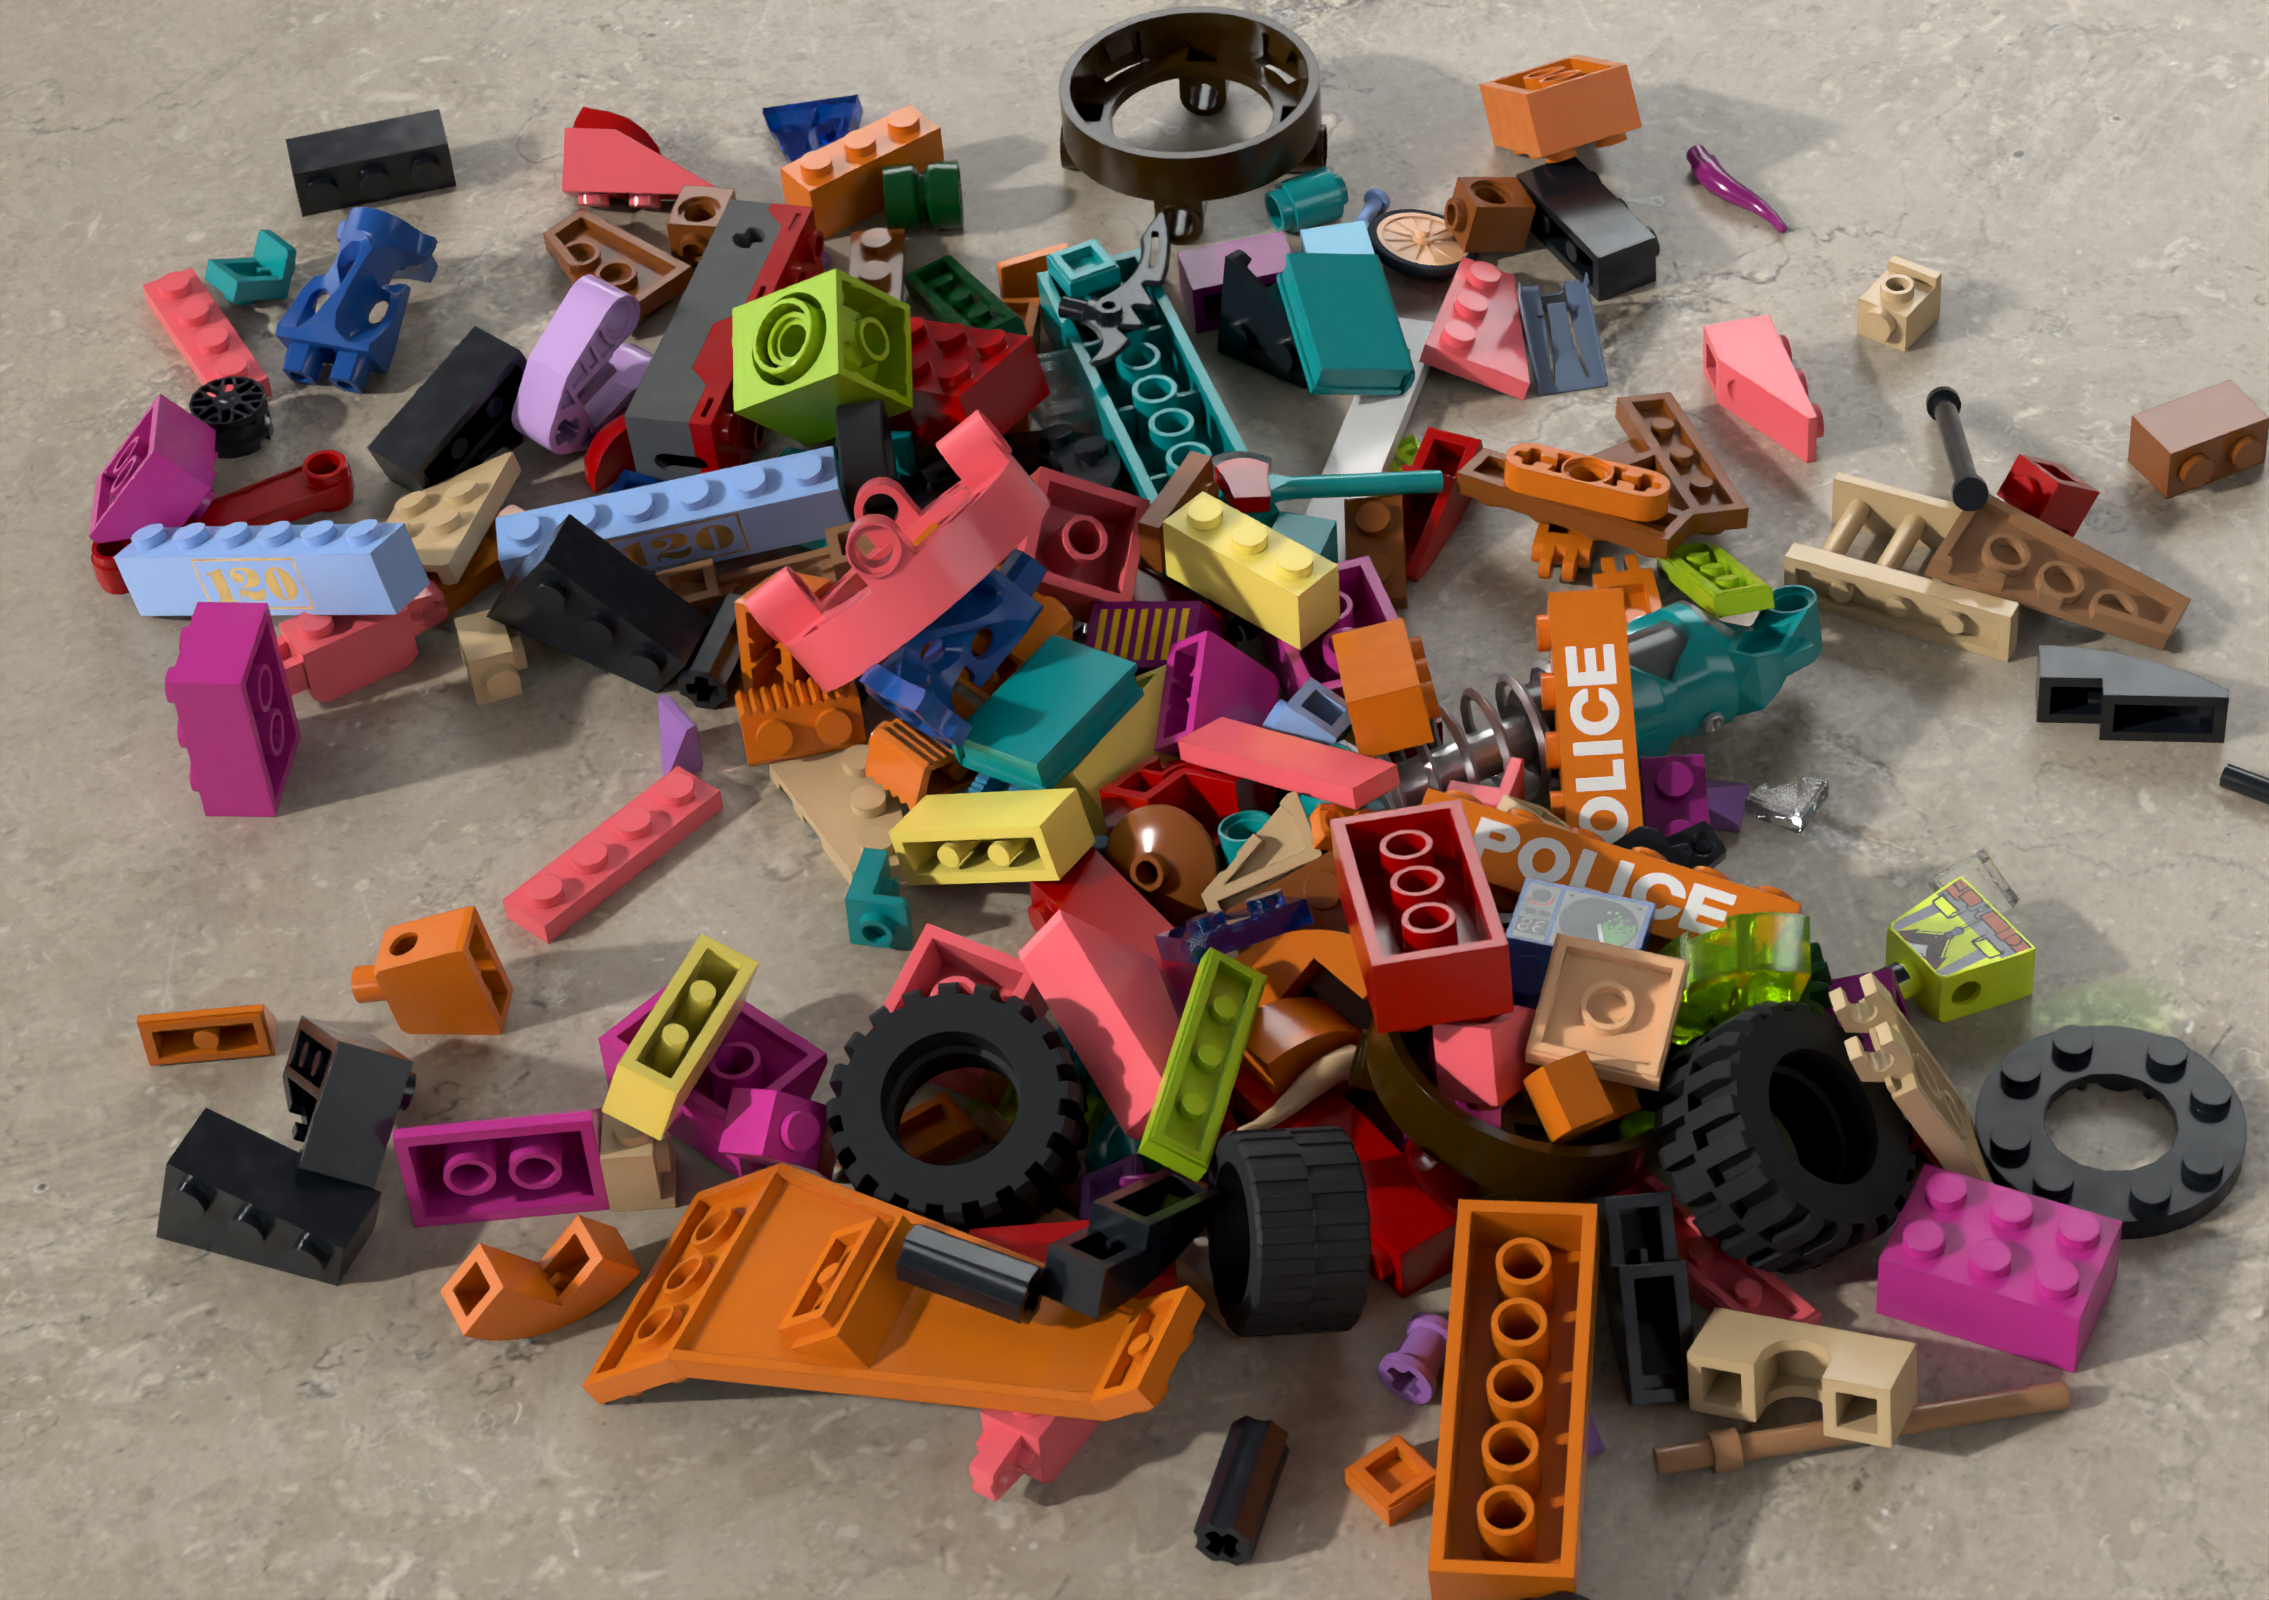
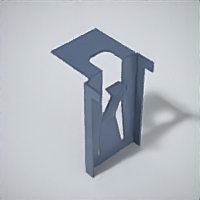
[1517,272,1608,396]

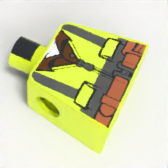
[1876,876,2036,1023]

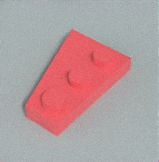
[1419,257,1530,401]

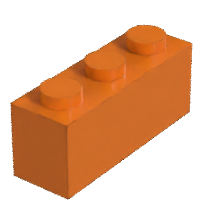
[780,105,944,239]
[1331,617,1441,757]

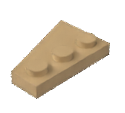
[768,743,907,884]

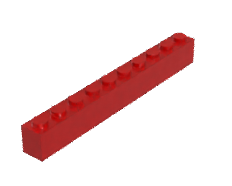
[1028,846,1457,1299]

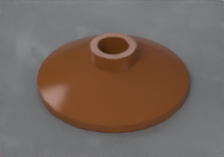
[1105,804,1220,927]

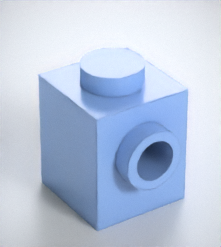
[1262,677,1352,746]

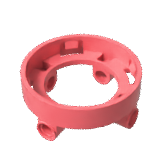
[744,409,1051,692]

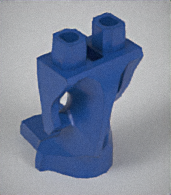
[275,207,438,394]
[859,549,1047,750]

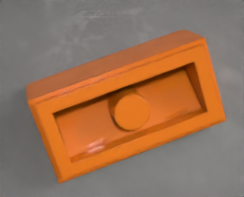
[137,1004,278,1066]

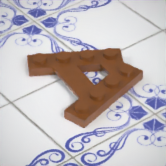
[1456,392,1749,560]

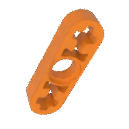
[1504,443,1670,522]

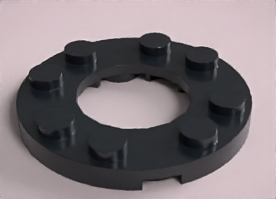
[896,424,1125,513]
[1975,1025,2247,1240]

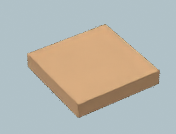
[1525,933,1690,1092]

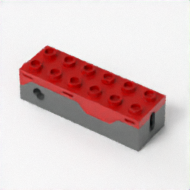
[624,199,825,487]

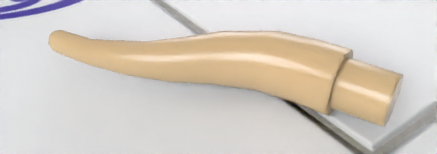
[1237,1044,1356,1130]

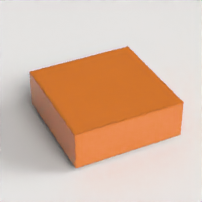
[1344,1434,1436,1527]

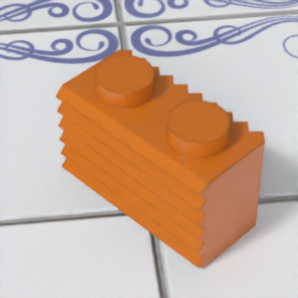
[734,677,867,767]
[864,692,979,810]

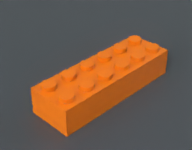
[1428,1199,1600,1600]

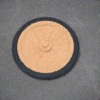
[1367,209,1479,280]

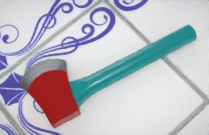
[1212,451,1443,513]

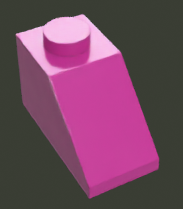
[718,1087,837,1181]

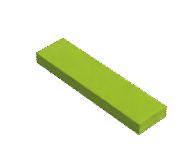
[1656,539,1775,619]
[1138,947,1268,1182]

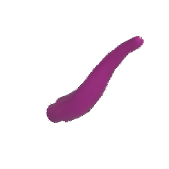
[1686,145,1787,233]

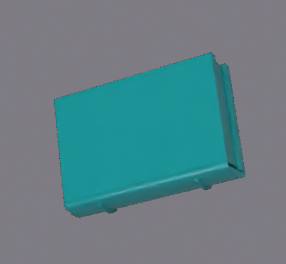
[1276,253,1415,395]
[951,635,1144,790]

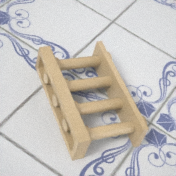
[1784,472,2061,662]

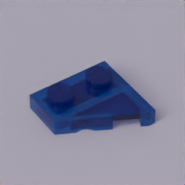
[762,94,863,164]
[1154,889,1314,965]

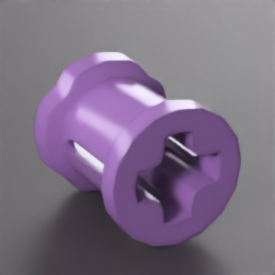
[1377,1312,1448,1404]

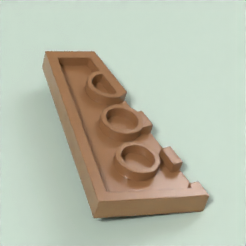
[1924,494,2191,651]

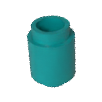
[1265,166,1349,233]

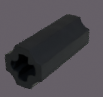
[678,593,742,710]
[896,1224,1045,1325]
[1193,1415,1290,1566]

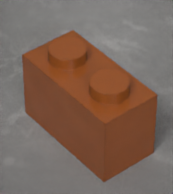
[2128,380,2269,499]

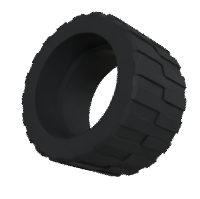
[1207,1126,1372,1337]

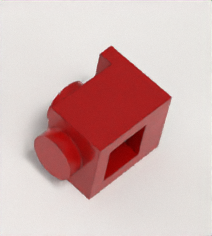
[1996,454,2100,538]

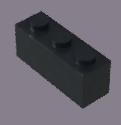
[285,109,456,217]
[1516,156,1660,302]

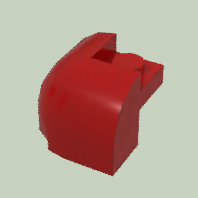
[1099,755,1277,880]

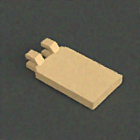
[1829,972,1994,1184]

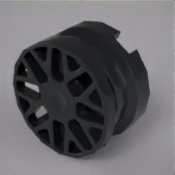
[189,376,274,458]

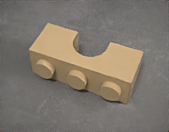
[1687,1307,1918,1449]

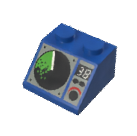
[1505,878,1657,1010]

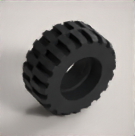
[826,982,1089,1234]
[1654,1000,1916,1275]

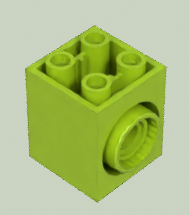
[732,268,913,447]

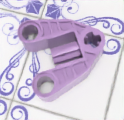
[511,274,654,455]

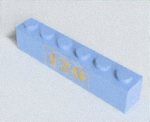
[495,446,851,581]
[113,519,430,616]

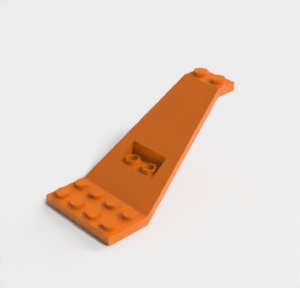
[582,1162,1206,1421]

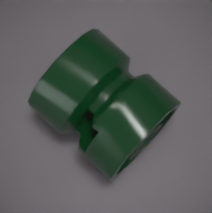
[883,160,964,234]

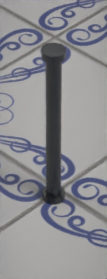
[1926,386,1989,511]

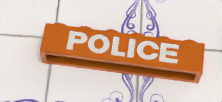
[1536,588,1643,844]
[1421,788,1802,998]

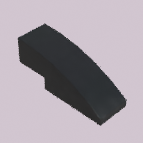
[2035,645,2229,743]
[1040,1167,1225,1320]
[1591,1191,1694,1406]

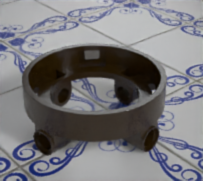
[1059,6,1328,245]
[1348,913,1697,1202]

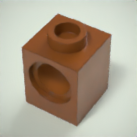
[1444,177,1536,253]
[666,185,736,268]

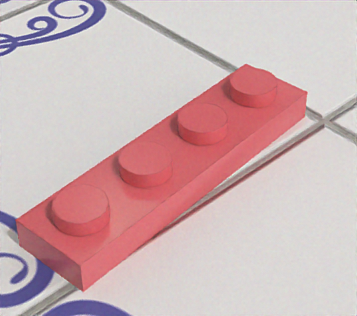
[142,267,272,397]
[503,766,723,944]

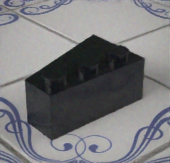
[367,326,527,492]
[486,514,711,693]
[282,1015,416,1188]
[156,1108,382,1286]

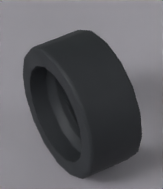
[835,400,897,513]

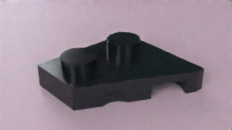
[1217,249,1308,389]

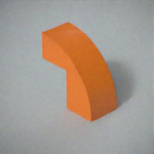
[1234,929,1369,1008]
[1240,996,1362,1097]
[1523,1050,1642,1144]
[440,1214,641,1341]

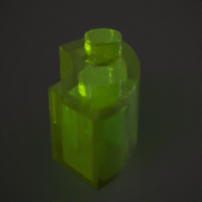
[1658,912,1811,1045]

